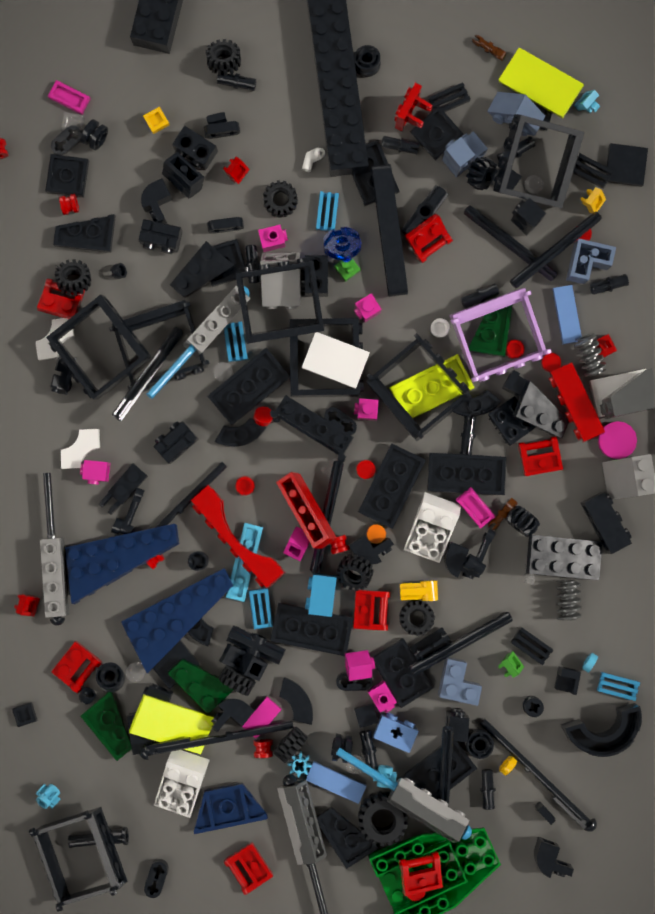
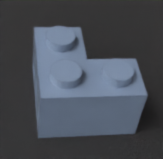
[487,92,545,136]
[442,131,488,177]
[566,239,616,284]
[438,657,482,706]

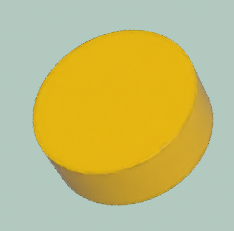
[499,756,517,776]

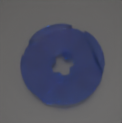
[323,227,362,262]

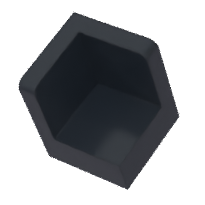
[502,370,528,398]
[554,666,581,695]

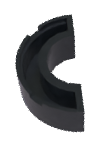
[561,703,642,757]

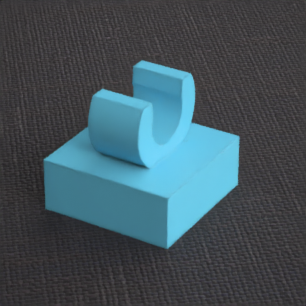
[574,90,600,113]

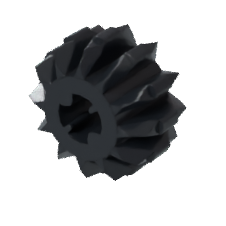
[466,157,498,190]
[506,506,540,537]

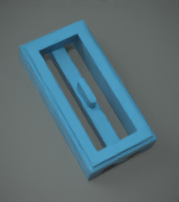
[316,191,339,232]
[224,321,248,362]
[249,588,273,629]
[597,672,640,701]

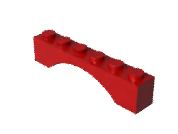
[191,485,286,588]

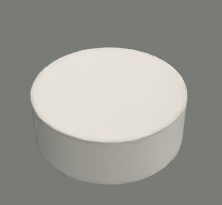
[430,318,450,338]

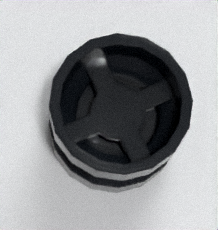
[188,551,209,571]

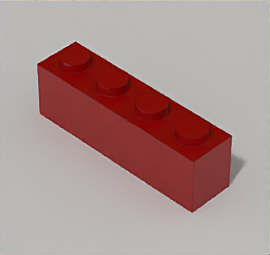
[548,362,605,443]
[276,472,337,549]

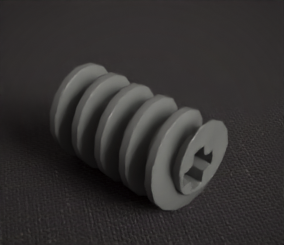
[574,333,606,376]
[556,580,581,620]

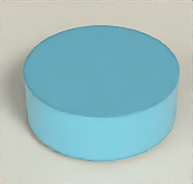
[582,653,598,673]

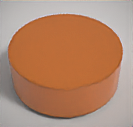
[367,524,386,544]

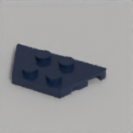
[194,783,268,834]

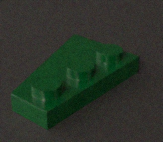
[468,297,513,357]
[168,659,234,714]
[80,692,132,761]

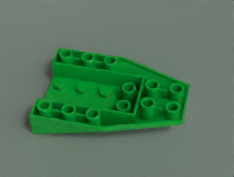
[369,827,501,914]

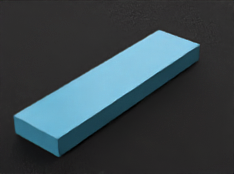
[226,523,263,602]

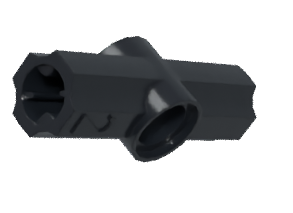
[401,185,449,235]
[226,625,286,665]

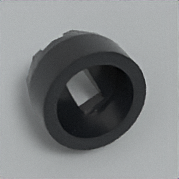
[110,263,127,279]
[79,687,96,705]

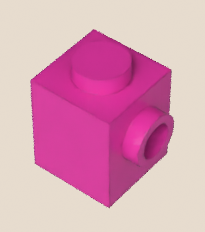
[258,225,288,252]
[354,293,382,323]
[354,398,379,421]
[80,460,111,485]
[283,526,310,561]
[345,650,375,681]
[368,680,397,713]

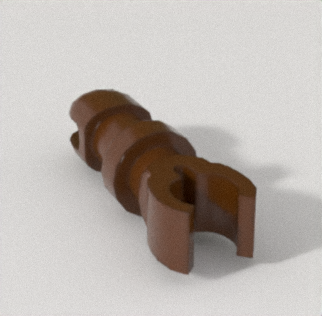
[472,35,506,61]
[488,498,518,530]

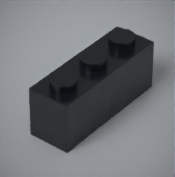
[580,492,632,554]

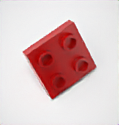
[394,82,433,131]

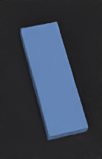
[552,285,582,345]
[306,761,366,804]

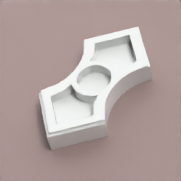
[36,318,75,361]
[61,429,100,469]

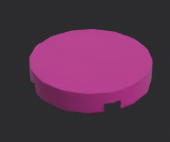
[598,421,637,460]

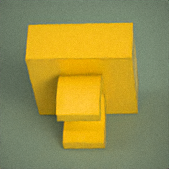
[143,106,170,134]
[581,187,606,213]

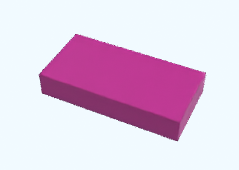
[48,80,91,115]
[456,487,495,529]
[242,696,282,739]

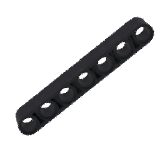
[371,164,408,297]

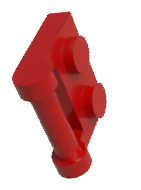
[405,213,453,263]
[37,278,85,319]
[518,436,563,477]
[353,590,390,631]
[51,641,103,693]
[223,842,273,895]
[399,851,443,896]

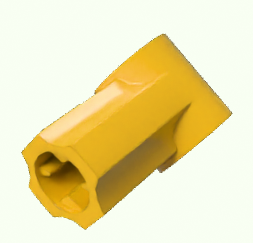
[400,580,438,601]

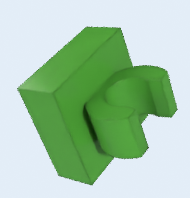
[334,255,361,282]
[498,651,524,678]

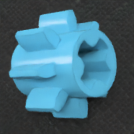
[288,751,312,778]
[373,765,397,788]
[36,784,61,809]

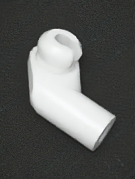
[302,147,325,172]

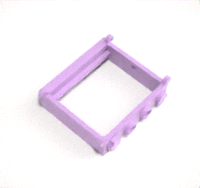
[450,288,552,382]

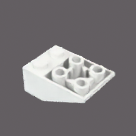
[404,492,461,563]
[154,750,210,818]

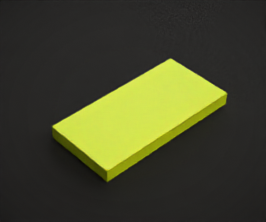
[498,48,584,119]
[389,354,475,418]
[129,694,214,754]

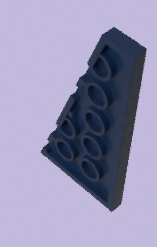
[65,524,179,605]
[121,568,233,674]

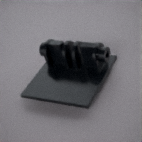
[488,396,536,446]

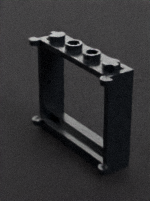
[109,300,210,392]
[366,333,472,442]
[270,395,354,462]
[29,807,128,912]

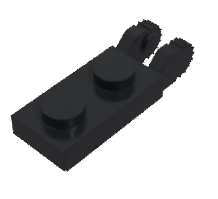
[99,463,148,515]

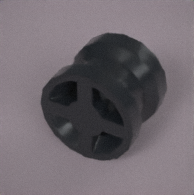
[522,696,544,717]

